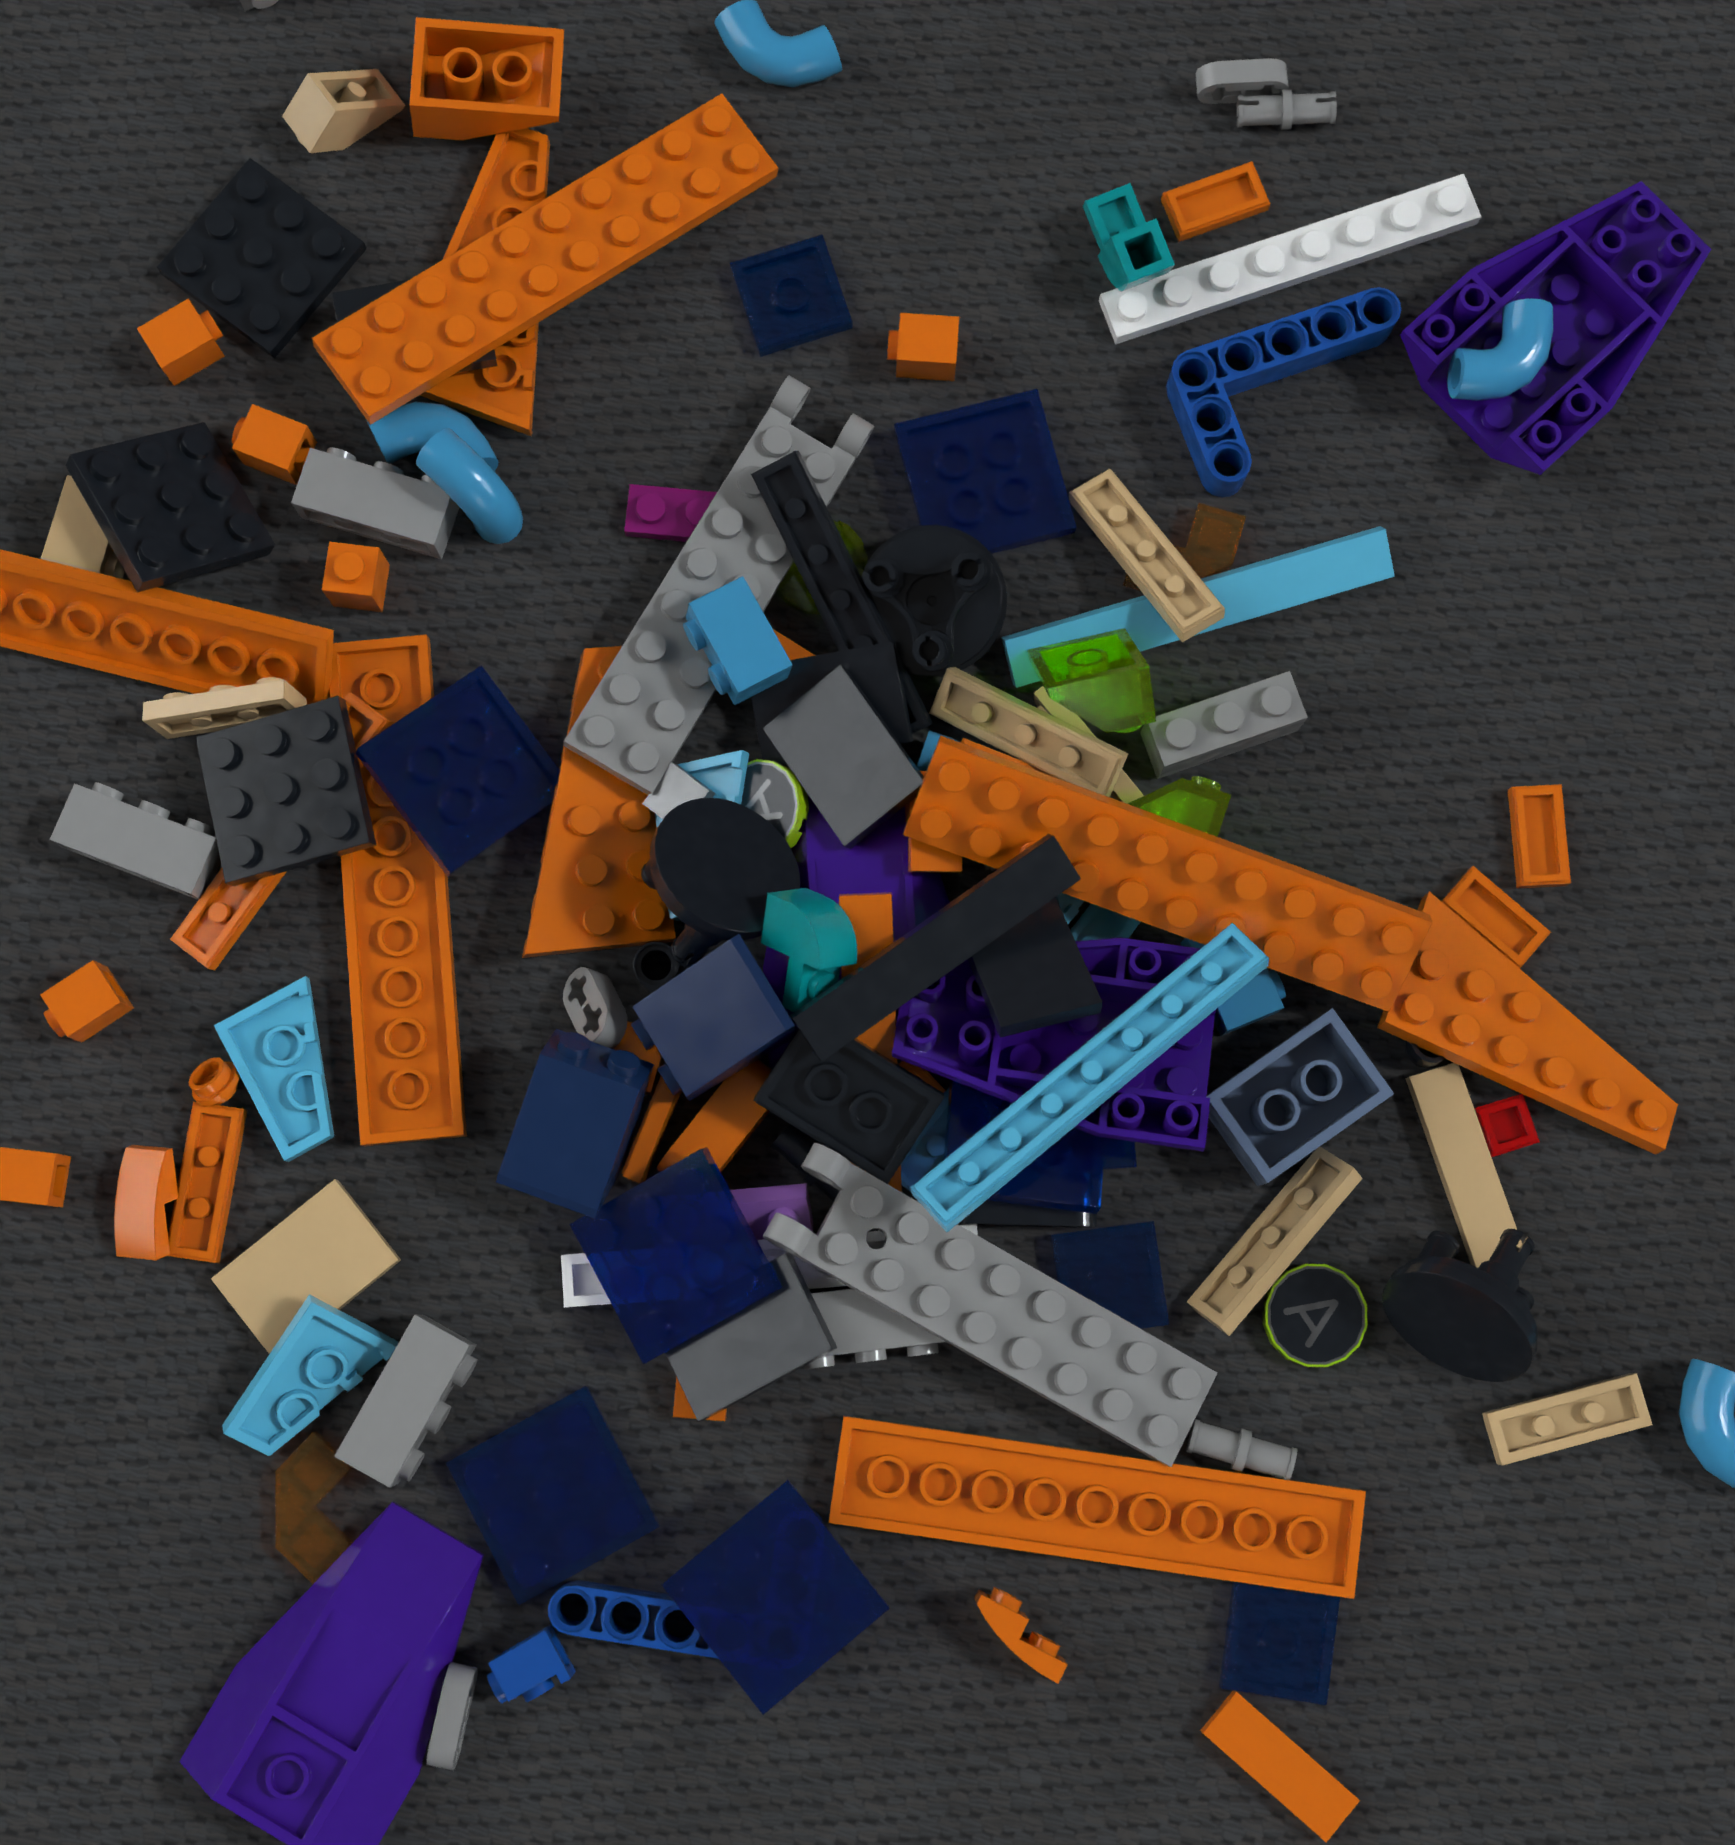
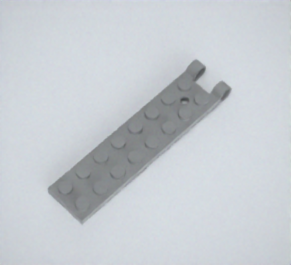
[563,375,875,795]
[763,1143,1217,1467]

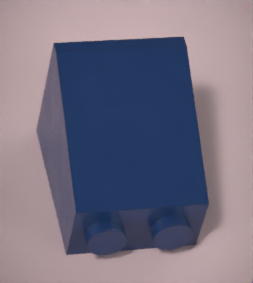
[631,934,796,1101]
[496,1029,654,1219]

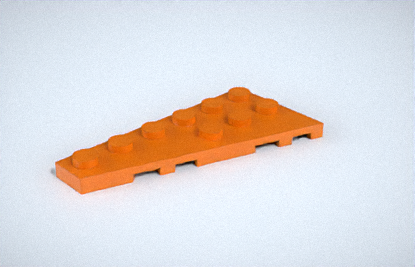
[420,128,550,437]
[522,646,676,958]
[1377,891,1678,1155]

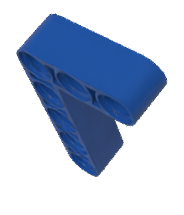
[1166,287,1401,498]
[548,1506,825,1668]

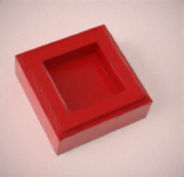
[1474,1094,1540,1157]

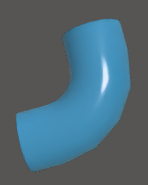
[715,0,842,87]
[1447,299,1553,401]
[366,401,499,471]
[416,428,523,544]
[1679,1359,1735,1488]

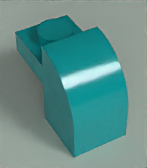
[1082,183,1175,291]
[761,888,857,1012]

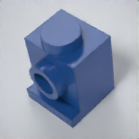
[487,1624,576,1704]

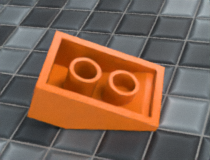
[409,17,564,141]

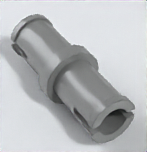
[1236,89,1337,130]
[1186,1419,1297,1480]

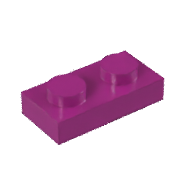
[624,484,717,542]

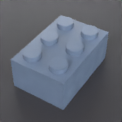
[1206,1008,1394,1186]

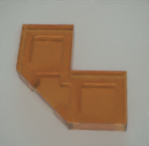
[1123,503,1246,591]
[275,1431,354,1584]

